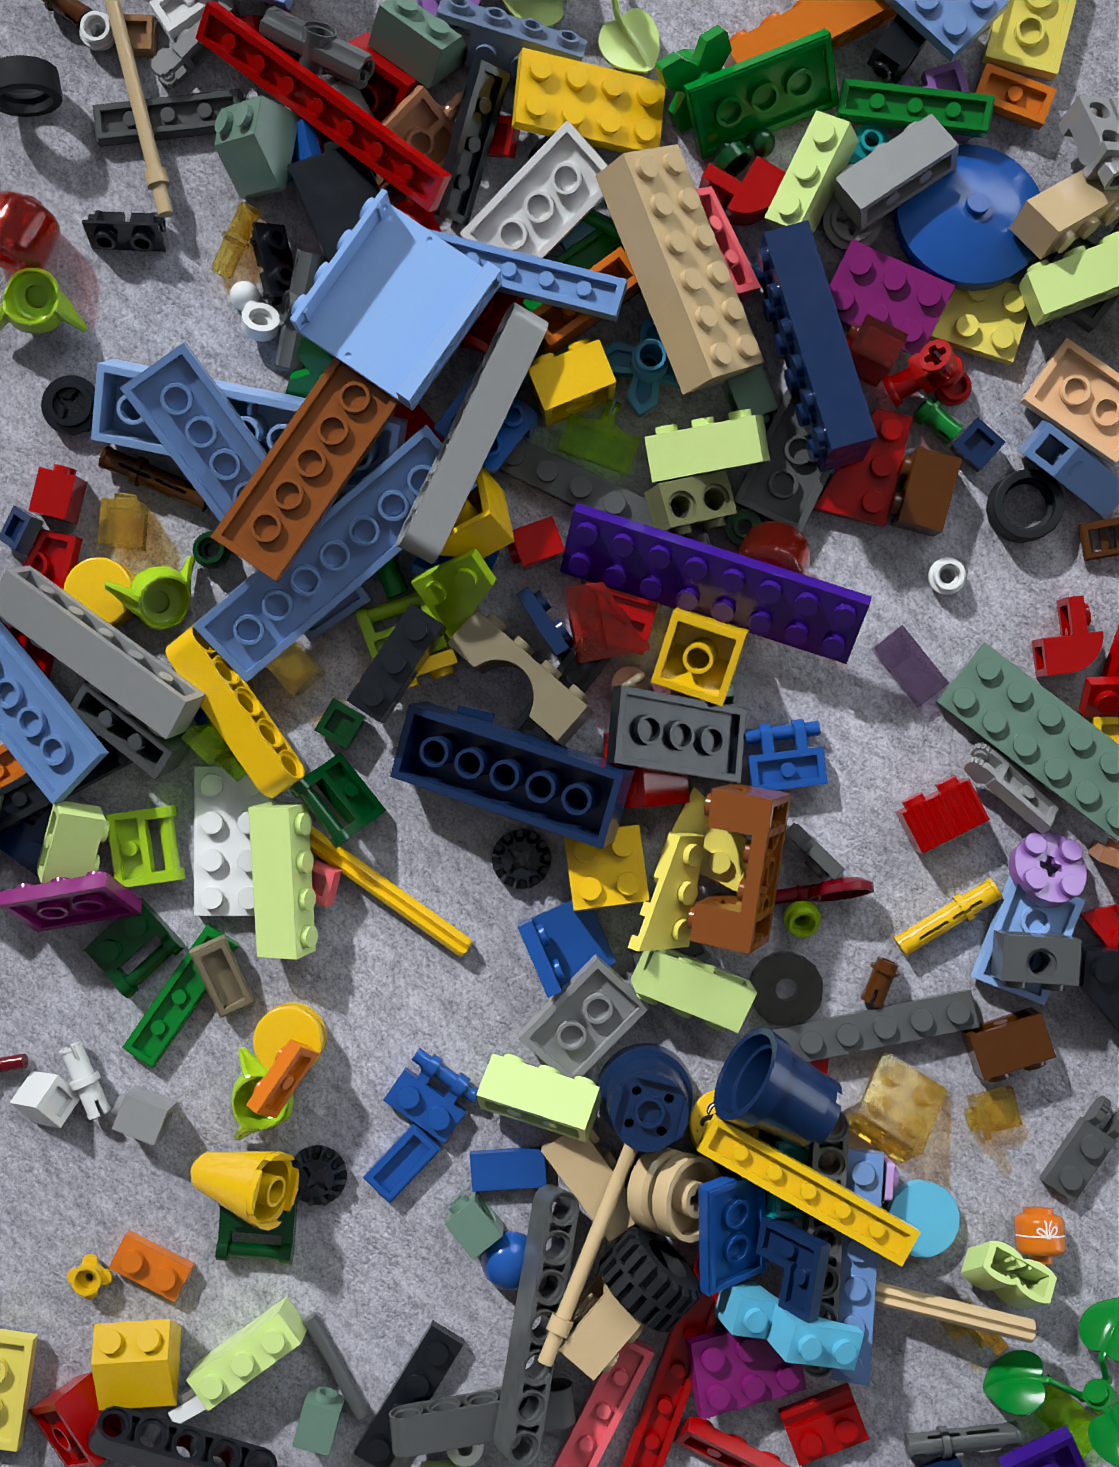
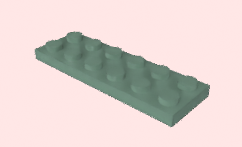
[936,642,1119,843]

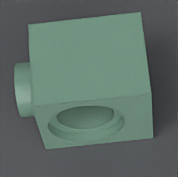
[722,366,778,425]
[445,1192,504,1260]
[292,1386,345,1456]

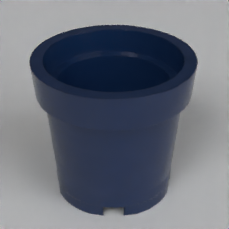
[714,1027,842,1150]
[597,1043,693,1153]

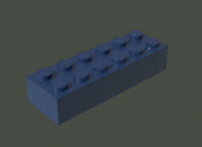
[752,220,877,472]
[390,701,635,849]

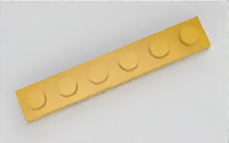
[696,1114,921,1267]

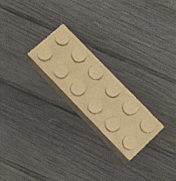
[595,144,764,395]

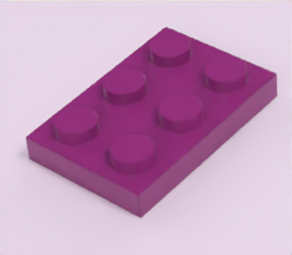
[829,239,956,355]
[0,871,142,932]
[686,1328,807,1420]

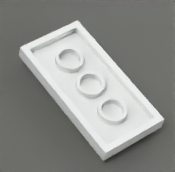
[460,121,608,258]
[194,766,272,916]

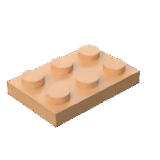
[1020,337,1119,466]

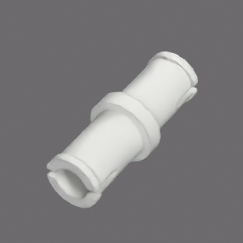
[59,1041,112,1120]

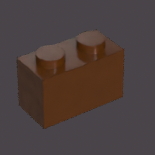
[889,447,962,537]
[961,1007,1056,1082]

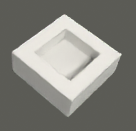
[168,1387,206,1424]

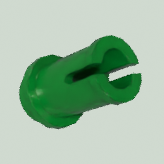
[913,397,963,445]
[376,554,409,599]

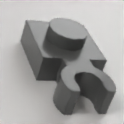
[785,823,845,880]

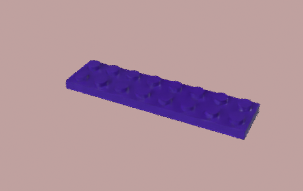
[560,503,872,664]

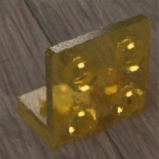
[843,1051,947,1163]

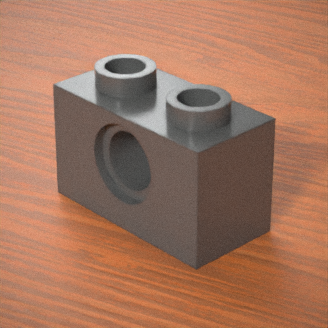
[991,930,1082,991]

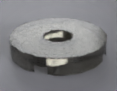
[749,951,823,1026]

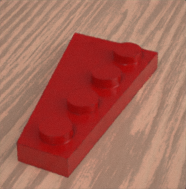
[0,529,83,679]

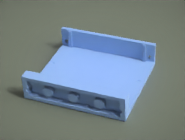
[290,188,502,411]

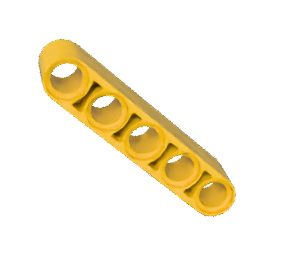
[165,624,304,798]

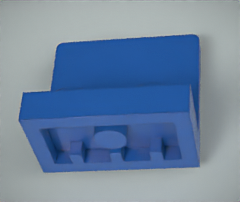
[434,371,539,474]
[518,900,615,998]

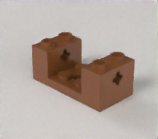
[687,783,791,954]

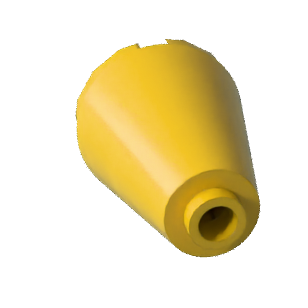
[190,1151,299,1231]

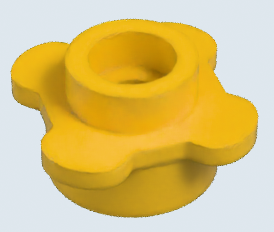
[67,1253,113,1300]

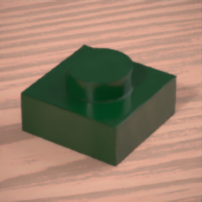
[314,698,367,749]

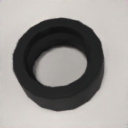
[0,55,63,117]
[986,468,1065,543]

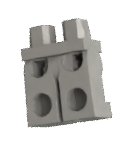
[1058,95,1119,190]

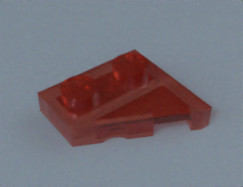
[563,582,651,664]

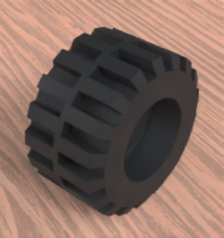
[599,1225,702,1333]

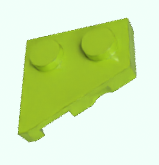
[411,548,496,639]

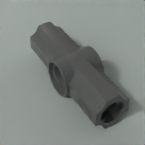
[259,6,375,90]
[275,250,326,370]

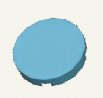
[887,1179,960,1258]

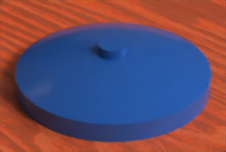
[893,144,1040,291]

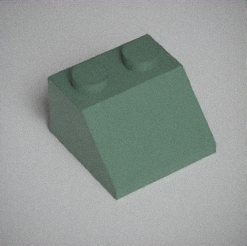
[368,0,468,89]
[214,95,300,200]

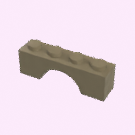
[447,609,594,746]

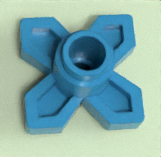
[604,317,680,417]

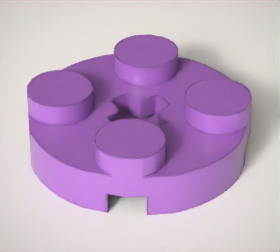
[1009,832,1087,907]

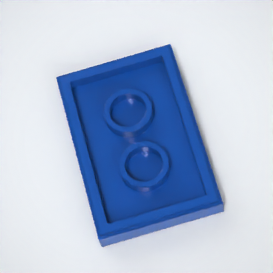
[698,1172,766,1297]

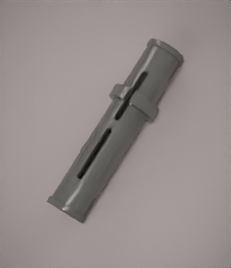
[904,1421,1022,1459]

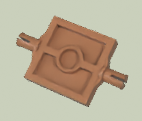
[374,85,463,190]

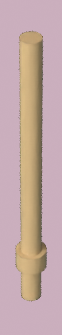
[105,0,174,218]
[538,1143,638,1367]

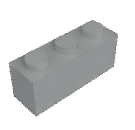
[834,113,959,231]

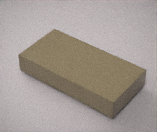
[189,934,255,1018]

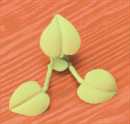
[502,0,660,74]

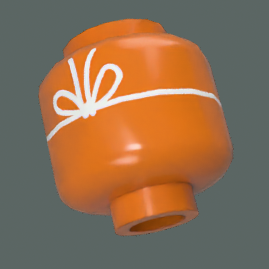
[1014,1207,1066,1264]

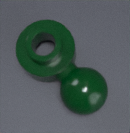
[713,127,775,177]

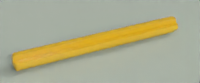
[310,826,472,957]

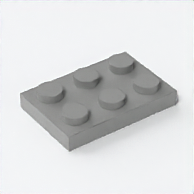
[517,954,651,1079]

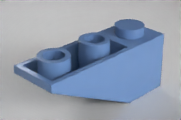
[1017,420,1119,519]

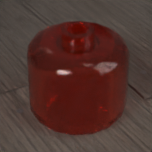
[0,191,60,273]
[738,521,811,575]

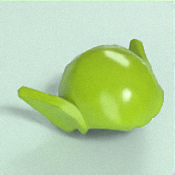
[0,268,87,335]
[105,555,195,631]
[230,1047,294,1140]

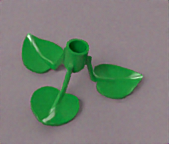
[983,1297,1119,1467]

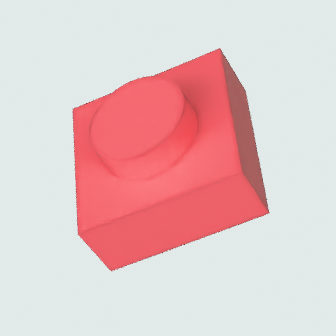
[312,859,342,907]

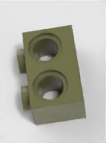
[644,469,737,536]

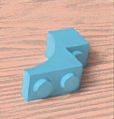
[714,1280,864,1371]

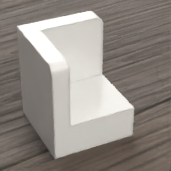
[10,1071,80,1128]

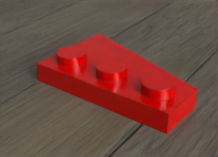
[813,408,913,528]

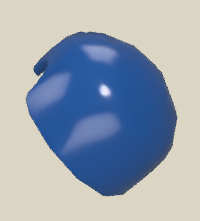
[480,1231,527,1291]

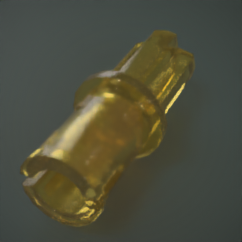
[211,202,261,279]

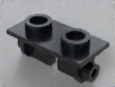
[82,210,166,252]
[249,222,294,306]

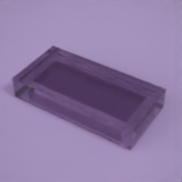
[871,625,949,707]

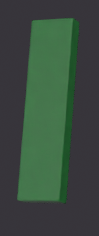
[836,78,996,139]
[122,923,240,1069]

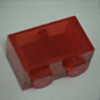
[845,314,909,387]

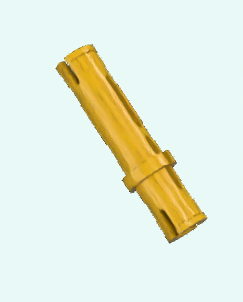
[893,878,1003,957]

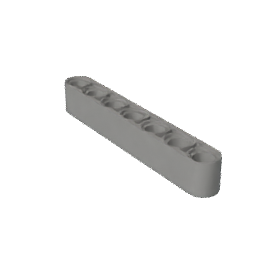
[396,302,548,564]

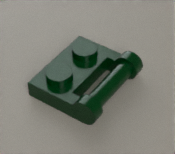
[289,752,387,849]
[83,897,185,999]
[215,1199,298,1266]

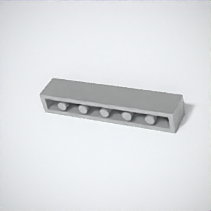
[0,565,206,739]

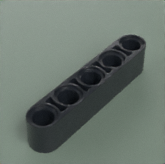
[87,1406,278,1467]

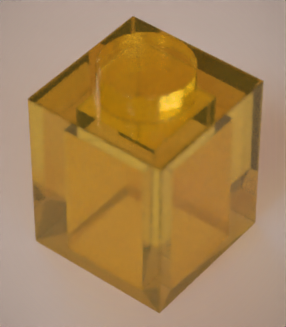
[97,493,149,551]
[267,641,327,696]

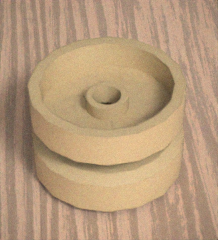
[627,1147,721,1243]

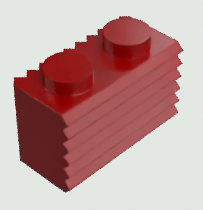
[895,775,990,854]

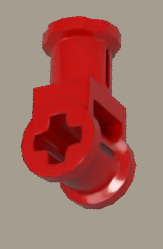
[882,339,964,407]

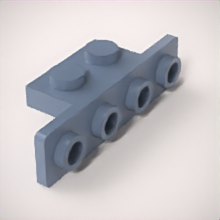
[436,0,587,82]

